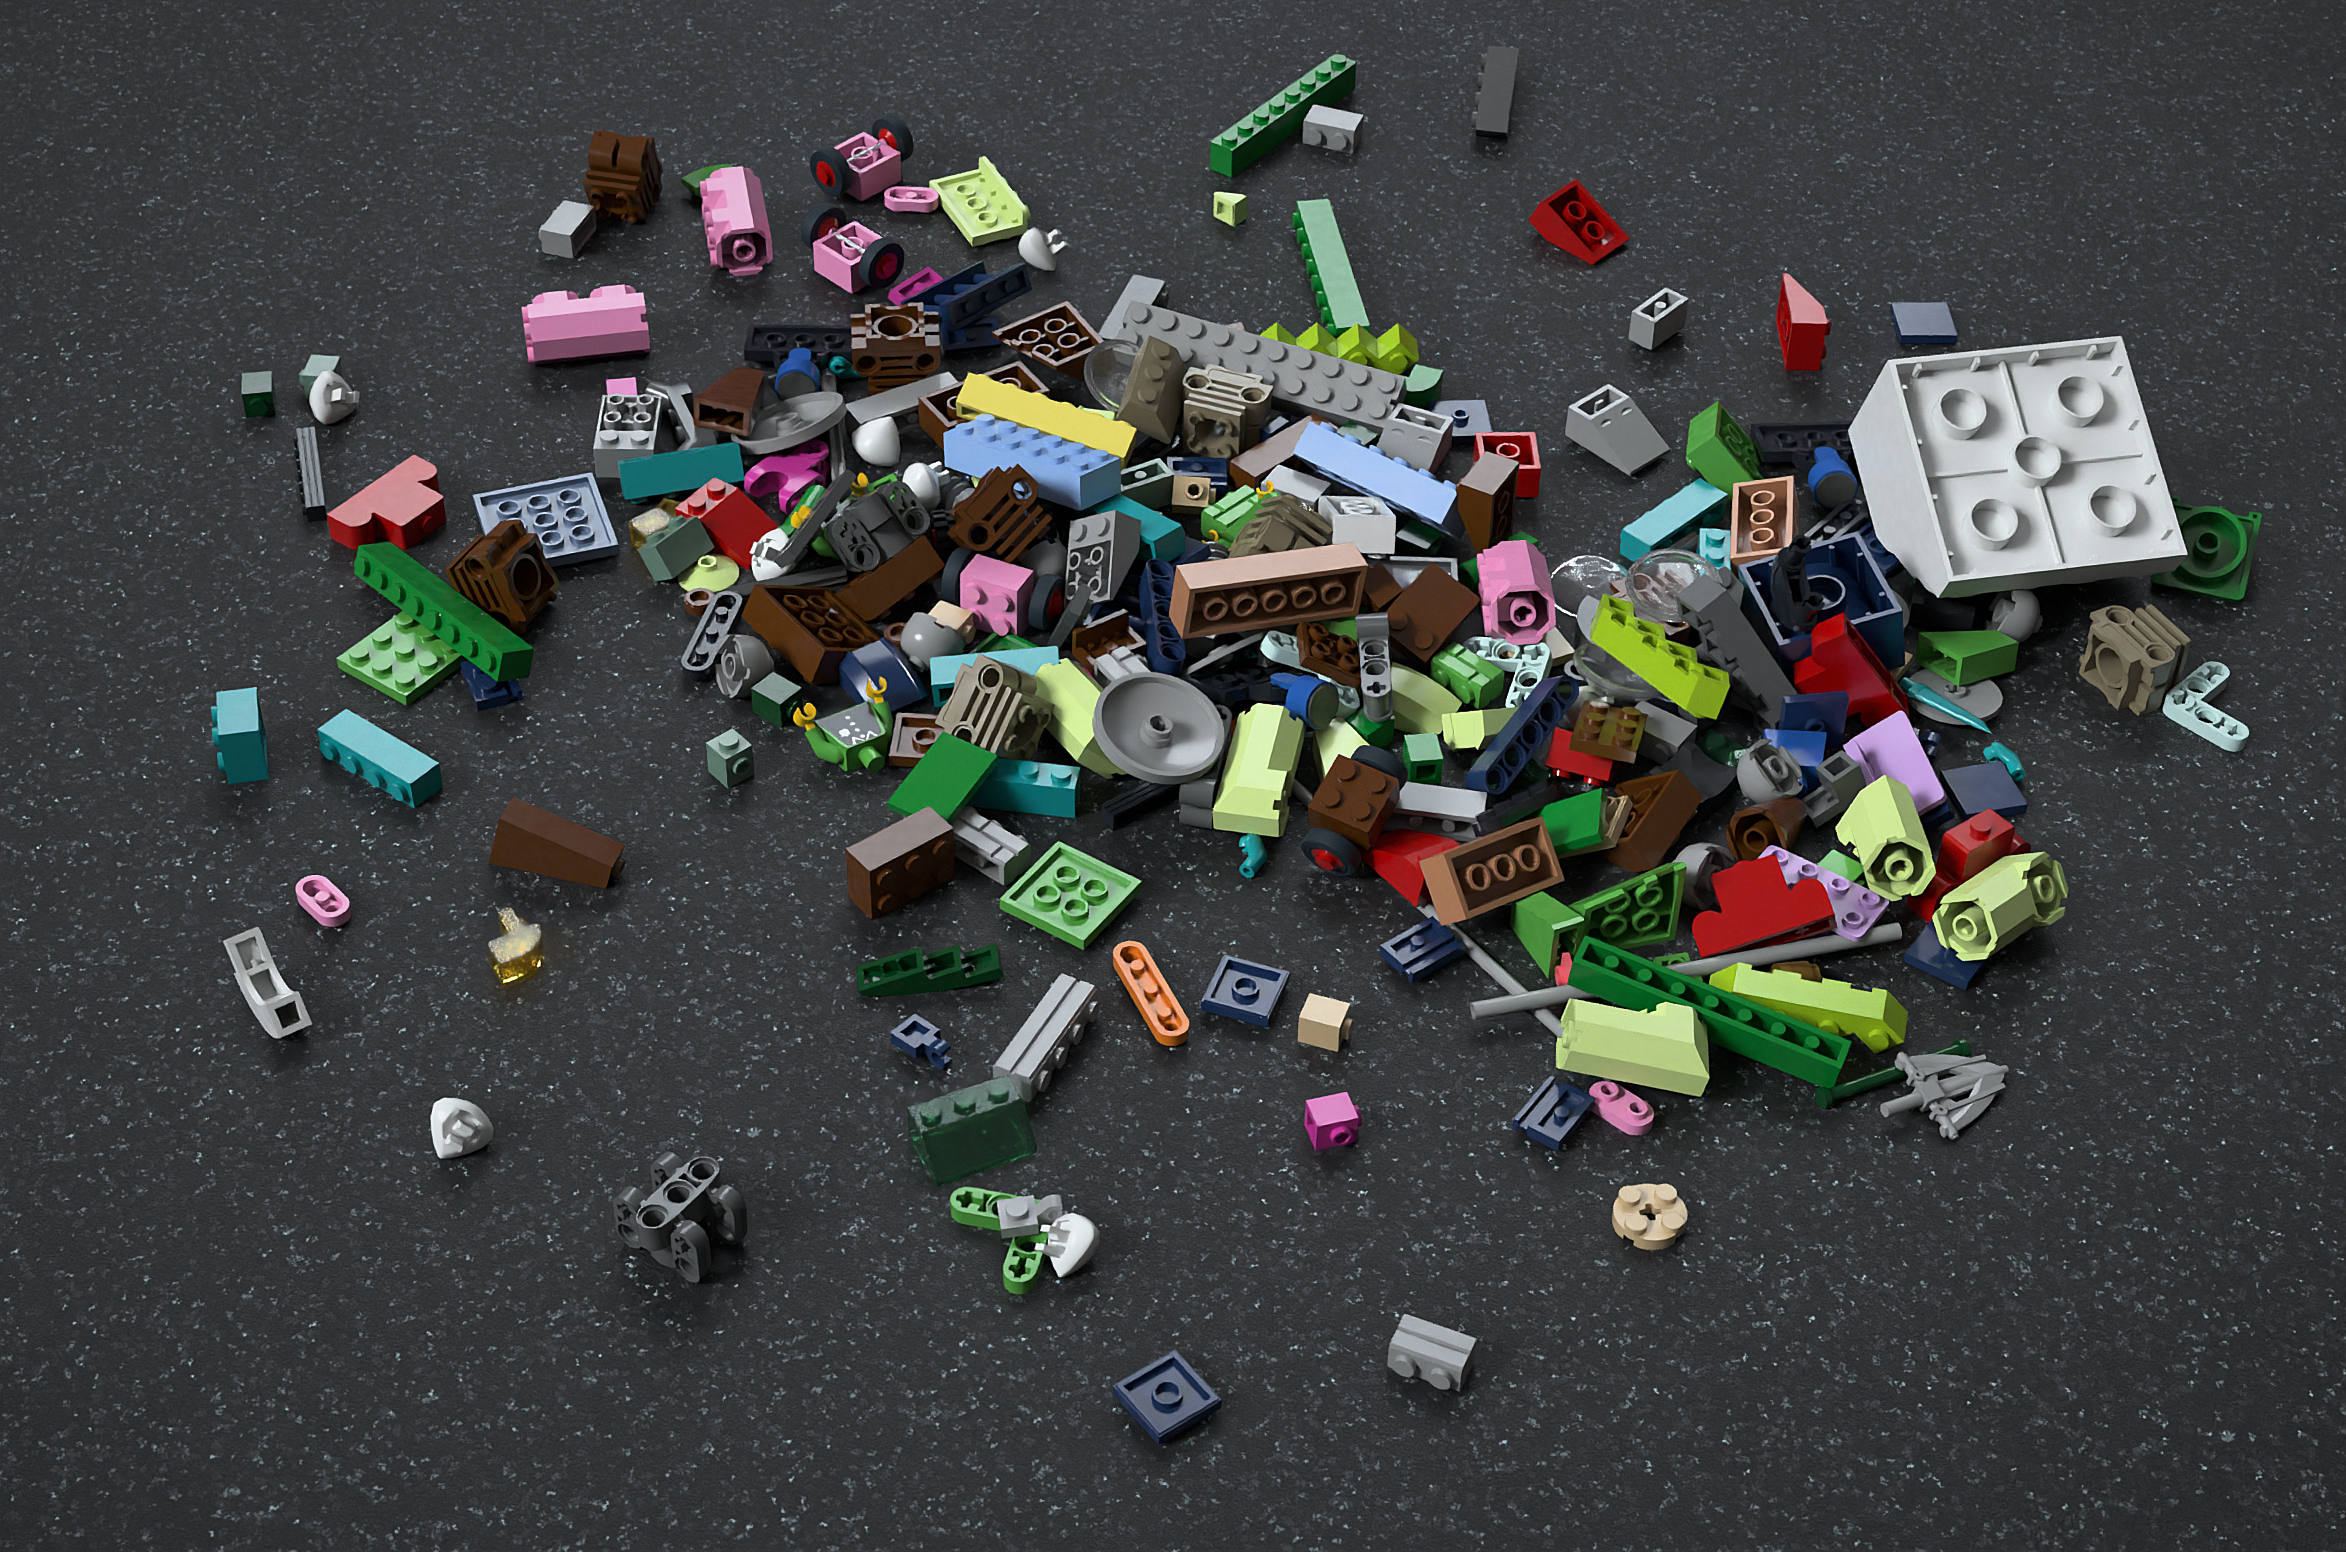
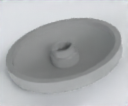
[731,391,847,455]
[1092,672,1224,784]

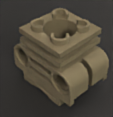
[1181,364,1274,462]
[1227,494,1333,559]
[2079,604,2192,716]
[935,654,1055,761]

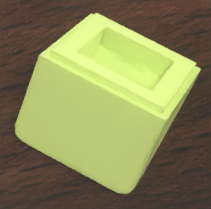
[1213,192,1248,226]

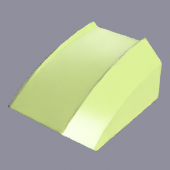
[1390,662,1462,735]
[1442,707,1519,752]

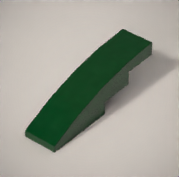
[856,943,1004,996]

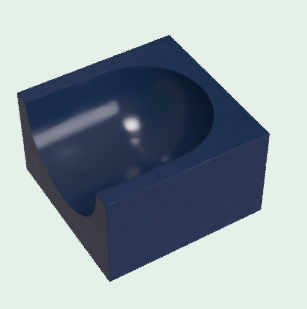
[1738,531,1906,694]

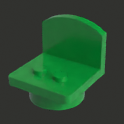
[2150,495,2262,603]

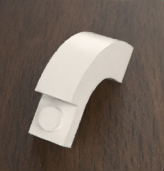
[223,927,312,1038]

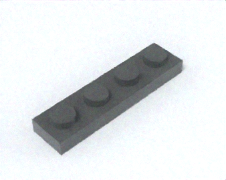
[773,469,857,569]
[1047,583,1094,650]

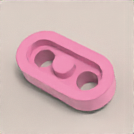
[884,186,939,213]
[296,875,351,927]
[1589,1081,1654,1135]

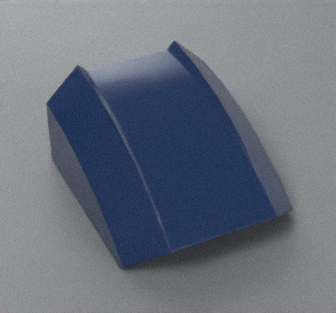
[838,637,928,712]

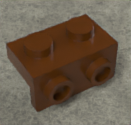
[1072,609,1147,676]

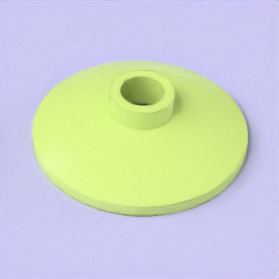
[677,553,739,594]

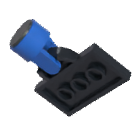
[744,324,853,401]
[1750,421,1858,509]
[1180,655,1339,729]

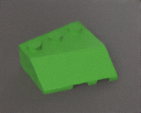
[1686,401,1764,500]
[1568,862,1687,950]

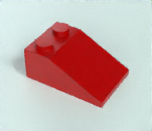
[1528,179,1630,265]
[1775,273,1831,371]
[675,477,780,570]
[1354,828,1460,907]

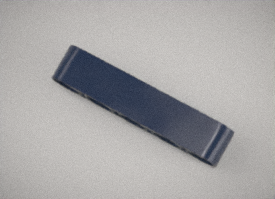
[1138,558,1186,678]
[1465,675,1579,796]

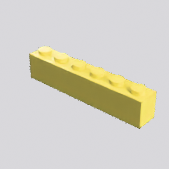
[956,372,1137,470]

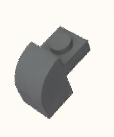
[1801,750,1866,828]

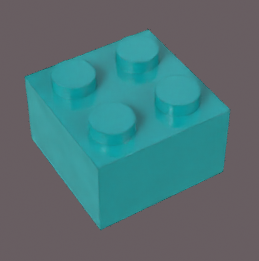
[211,687,269,784]

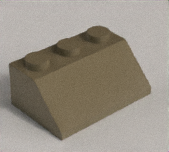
[1116,335,1188,445]

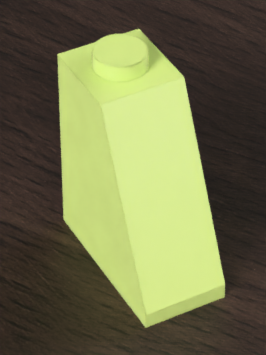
[1312,716,1369,784]

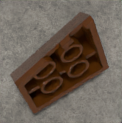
[992,301,1111,382]
[834,535,946,622]
[1591,770,1704,873]

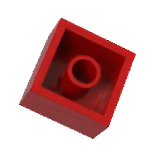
[1473,432,1541,498]

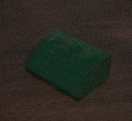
[907,1074,1037,1187]

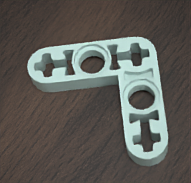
[1260,631,1360,720]
[1462,637,1553,708]
[2163,661,2249,752]

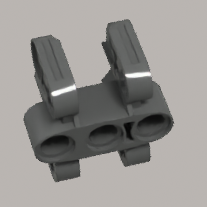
[824,481,930,572]
[613,1152,748,1283]

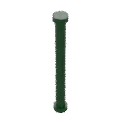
[1815,1038,1971,1109]

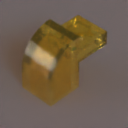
[486,907,544,989]

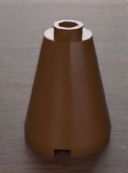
[1725,796,1807,861]

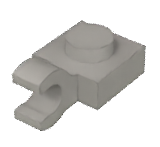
[996,1194,1063,1239]

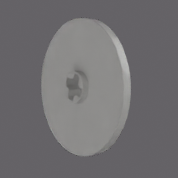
[1178,632,1265,679]
[1905,669,2003,725]

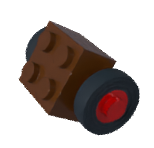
[1301,745,1408,877]

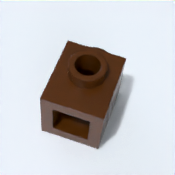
[1360,562,1404,613]

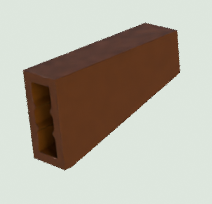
[693,366,765,436]
[489,797,626,889]

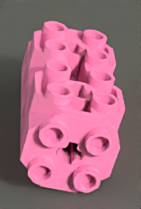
[700,166,773,276]
[521,284,650,365]
[1477,540,1556,645]

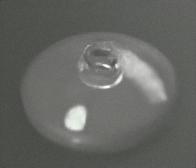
[1084,339,1141,414]
[1626,548,1722,623]
[1548,555,1631,617]
[1573,644,1662,702]

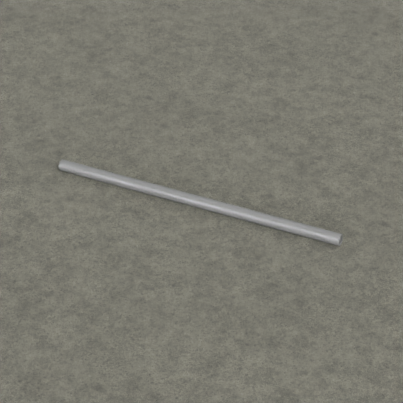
[1470,923,1902,1020]

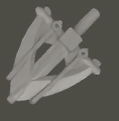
[1880,1052,2009,1140]

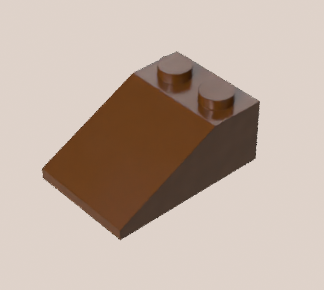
[1455,451,1519,555]
[1386,562,1481,672]

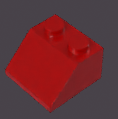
[1545,728,1621,787]

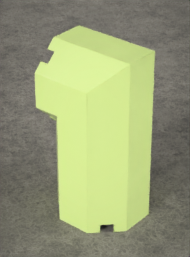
[1034,658,1127,779]
[1213,703,1304,837]
[1835,775,1936,901]
[1932,852,2068,961]
[1556,998,1710,1097]

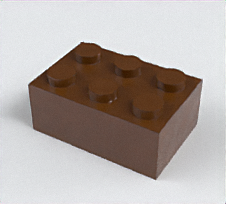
[846,806,955,920]

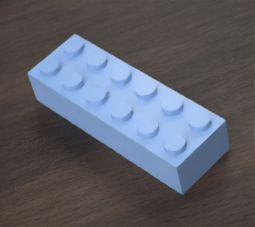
[943,414,1121,511]
[1293,421,1466,540]

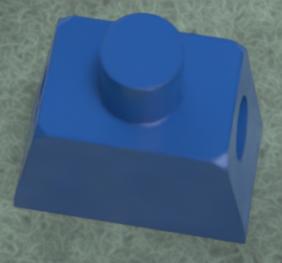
[1763,729,1827,798]

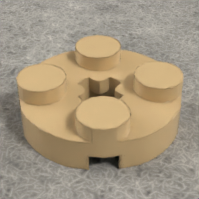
[1612,1184,1687,1250]

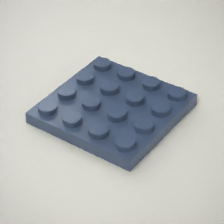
[473,472,619,567]

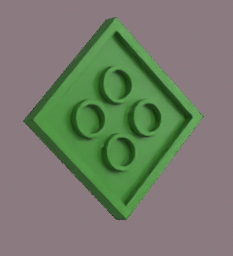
[337,611,468,706]
[999,841,1142,950]

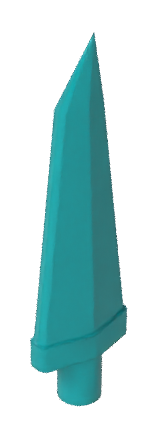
[1899,677,1992,734]

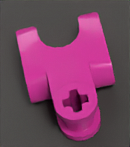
[744,440,831,515]

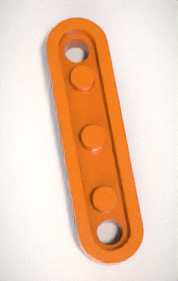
[1113,941,1189,1046]

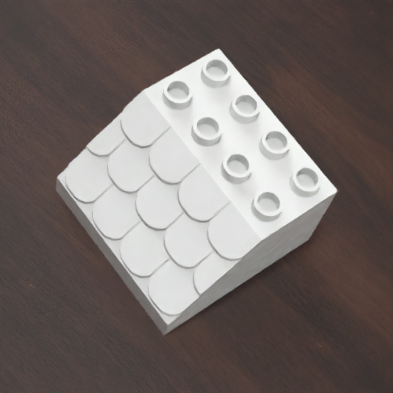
[1848,336,2188,598]

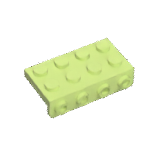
[929,156,1030,246]

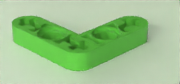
[950,1187,1052,1294]

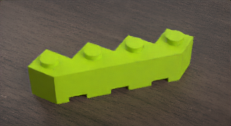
[1259,322,1419,375]
[1590,594,1730,720]
[1709,962,1908,1054]

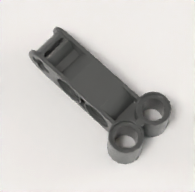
[1355,612,1393,722]
[1179,705,1232,829]

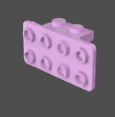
[1843,711,1947,816]
[1758,845,1889,942]

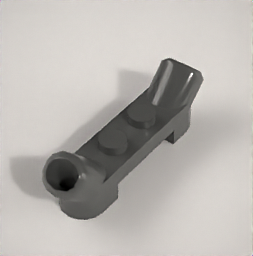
[644,380,717,451]

